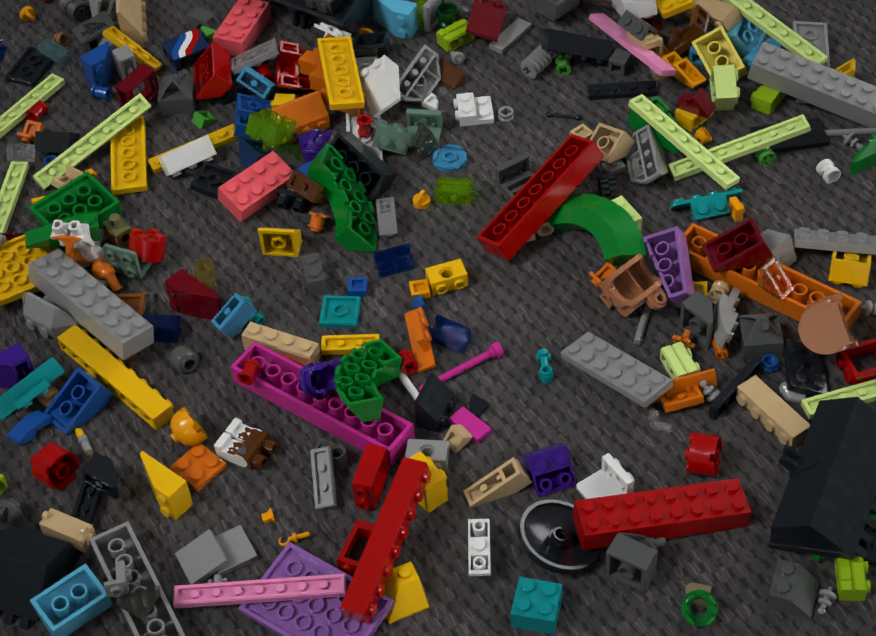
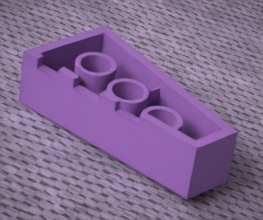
[642,226,694,307]

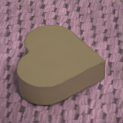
[685,583,712,610]

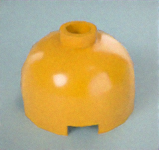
[170,406,208,447]

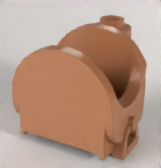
[598,253,668,317]
[798,292,859,354]

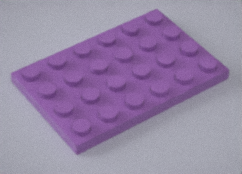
[238,542,394,636]

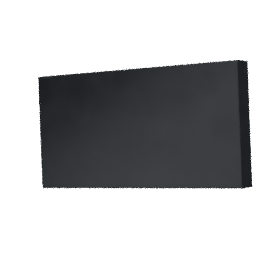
[750,118,829,153]

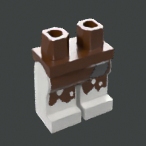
[214,418,278,470]

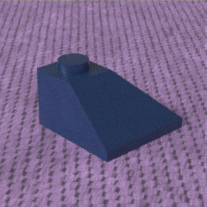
[239,137,272,170]

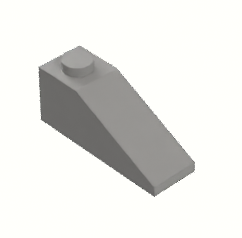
[376,197,398,237]

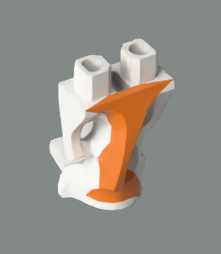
[50,220,104,267]

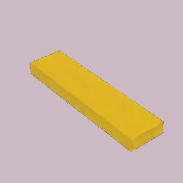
[102,26,163,72]

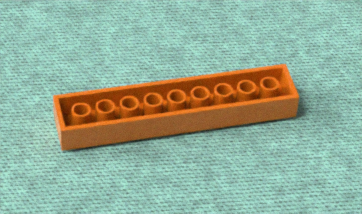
[684,223,862,329]

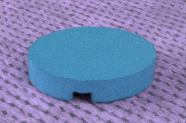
[432,144,467,172]

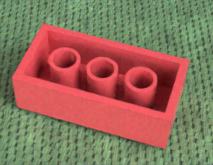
[213,0,272,56]
[218,151,293,222]

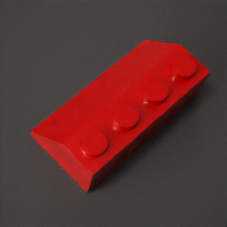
[194,41,232,100]

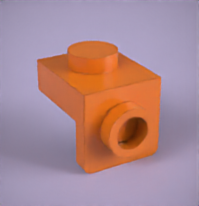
[17,120,45,145]
[589,262,617,289]

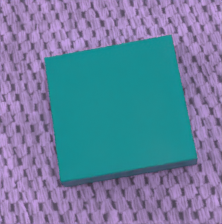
[319,295,361,328]

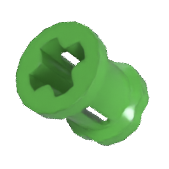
[555,54,571,76]

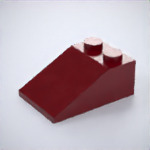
[465,0,507,42]
[702,217,773,273]
[165,268,222,320]

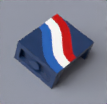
[161,28,211,72]

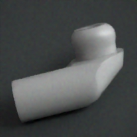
[779,382,806,404]

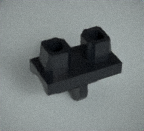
[276,187,311,213]

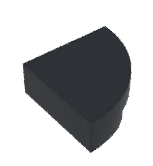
[469,394,489,418]

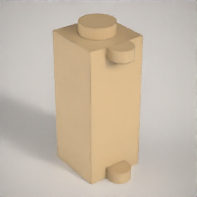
[39,508,96,553]

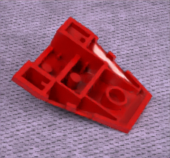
[276,40,313,91]

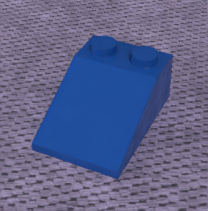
[43,367,114,435]

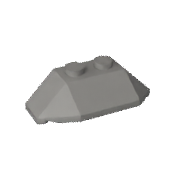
[399,44,441,103]
[625,124,668,184]
[22,292,83,340]

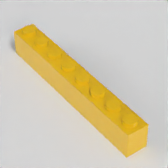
[57,325,174,431]

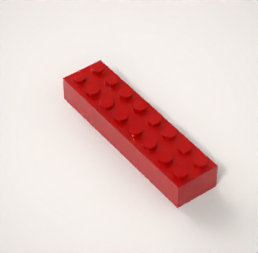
[476,134,604,261]
[572,478,752,550]

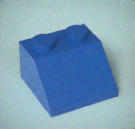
[80,41,116,87]

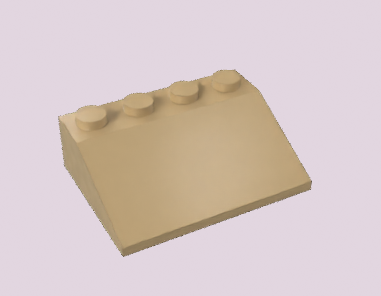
[116,0,148,48]

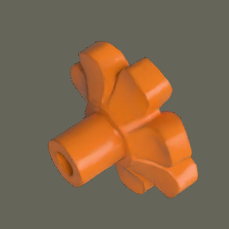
[672,329,696,350]

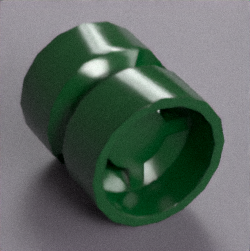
[437,2,459,30]

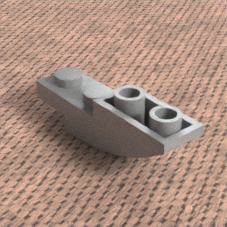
[712,287,741,348]

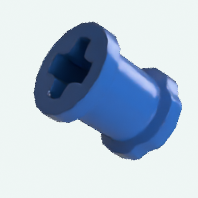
[90,84,113,101]

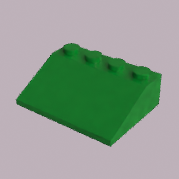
[29,171,122,252]

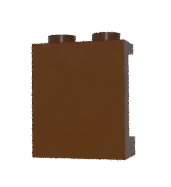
[666,4,710,56]
[286,170,330,205]

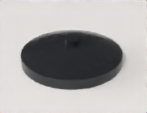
[517,499,601,575]

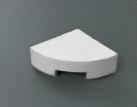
[422,93,439,110]

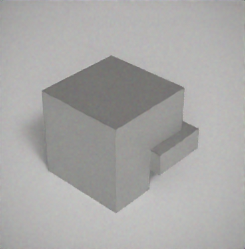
[762,229,797,267]

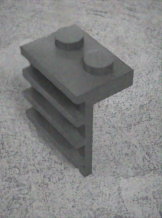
[495,153,534,199]

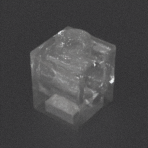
[7,143,35,162]

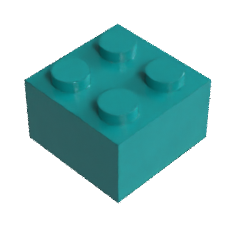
[510,577,563,635]

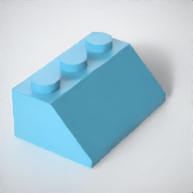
[725,14,766,57]
[30,563,112,636]

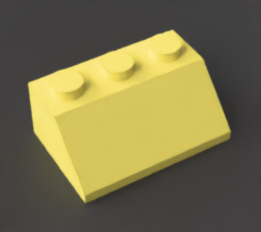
[692,25,748,79]

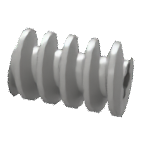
[520,44,555,79]

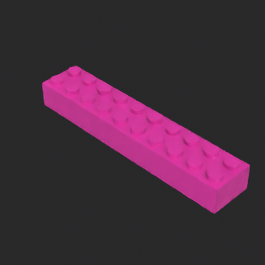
[230,341,415,466]

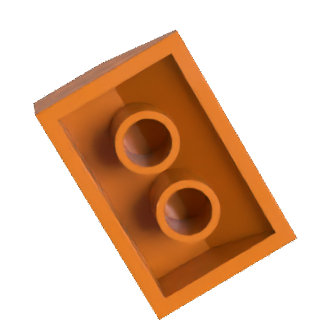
[271,90,330,145]

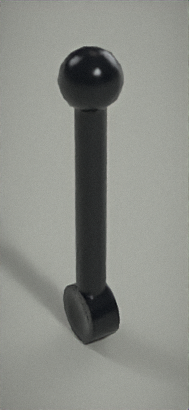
[546,111,582,121]

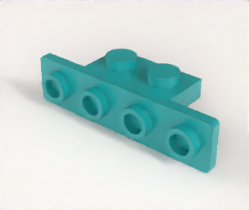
[669,187,743,221]
[0,357,64,420]

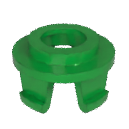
[681,589,718,627]

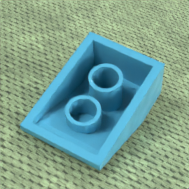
[372,0,419,40]

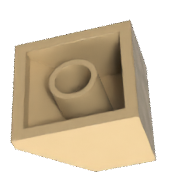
[589,123,635,163]

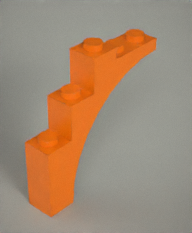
[298,33,366,117]

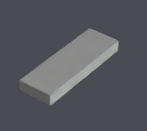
[489,18,532,54]
[310,446,337,510]

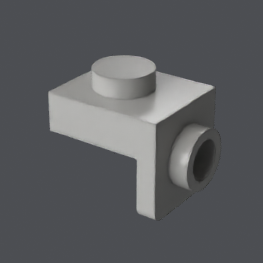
[103,560,132,597]

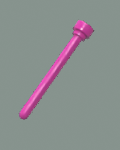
[419,341,504,391]

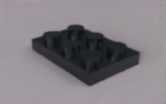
[783,339,828,396]

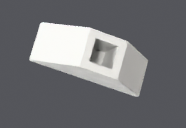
[468,519,491,576]

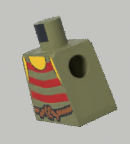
[103,213,131,249]

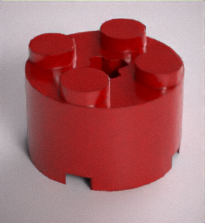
[128,228,167,263]
[685,432,722,477]
[30,442,80,490]

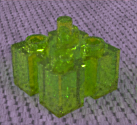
[245,108,297,151]

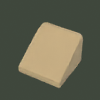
[443,424,473,454]

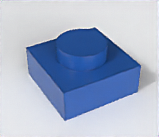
[348,277,368,296]

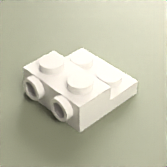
[453,92,494,127]

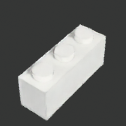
[158,135,217,178]

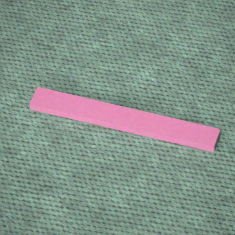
[589,13,676,76]
[173,574,347,609]

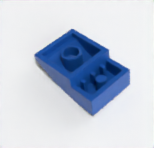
[233,93,272,143]

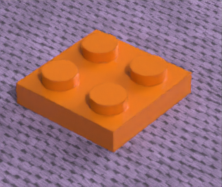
[169,443,227,492]

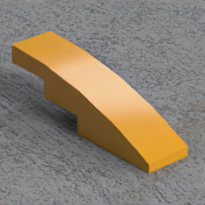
[652,44,707,89]

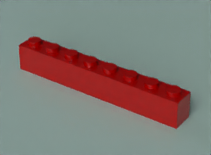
[340,457,431,624]

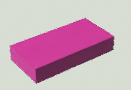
[449,407,492,444]

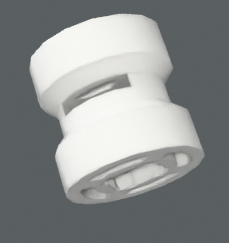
[816,159,841,184]

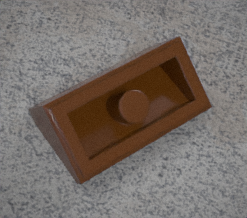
[439,59,466,90]

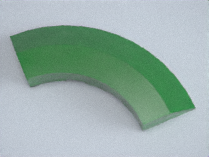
[306,142,378,252]
[550,194,648,267]
[334,339,402,422]

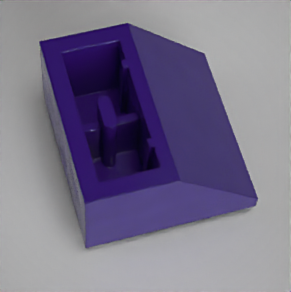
[0,342,34,388]
[522,443,577,497]

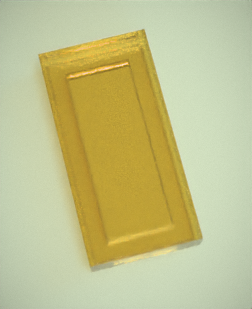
[195,258,216,289]

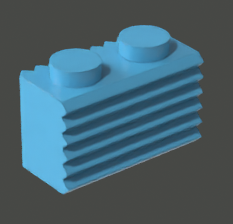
[236,67,277,99]
[211,293,257,339]

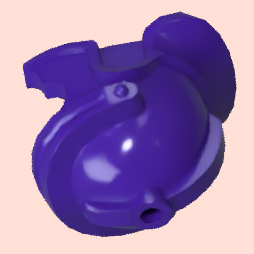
[292,129,333,162]
[299,359,342,398]

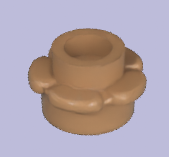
[53,31,69,47]

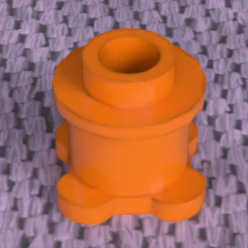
[307,211,329,232]

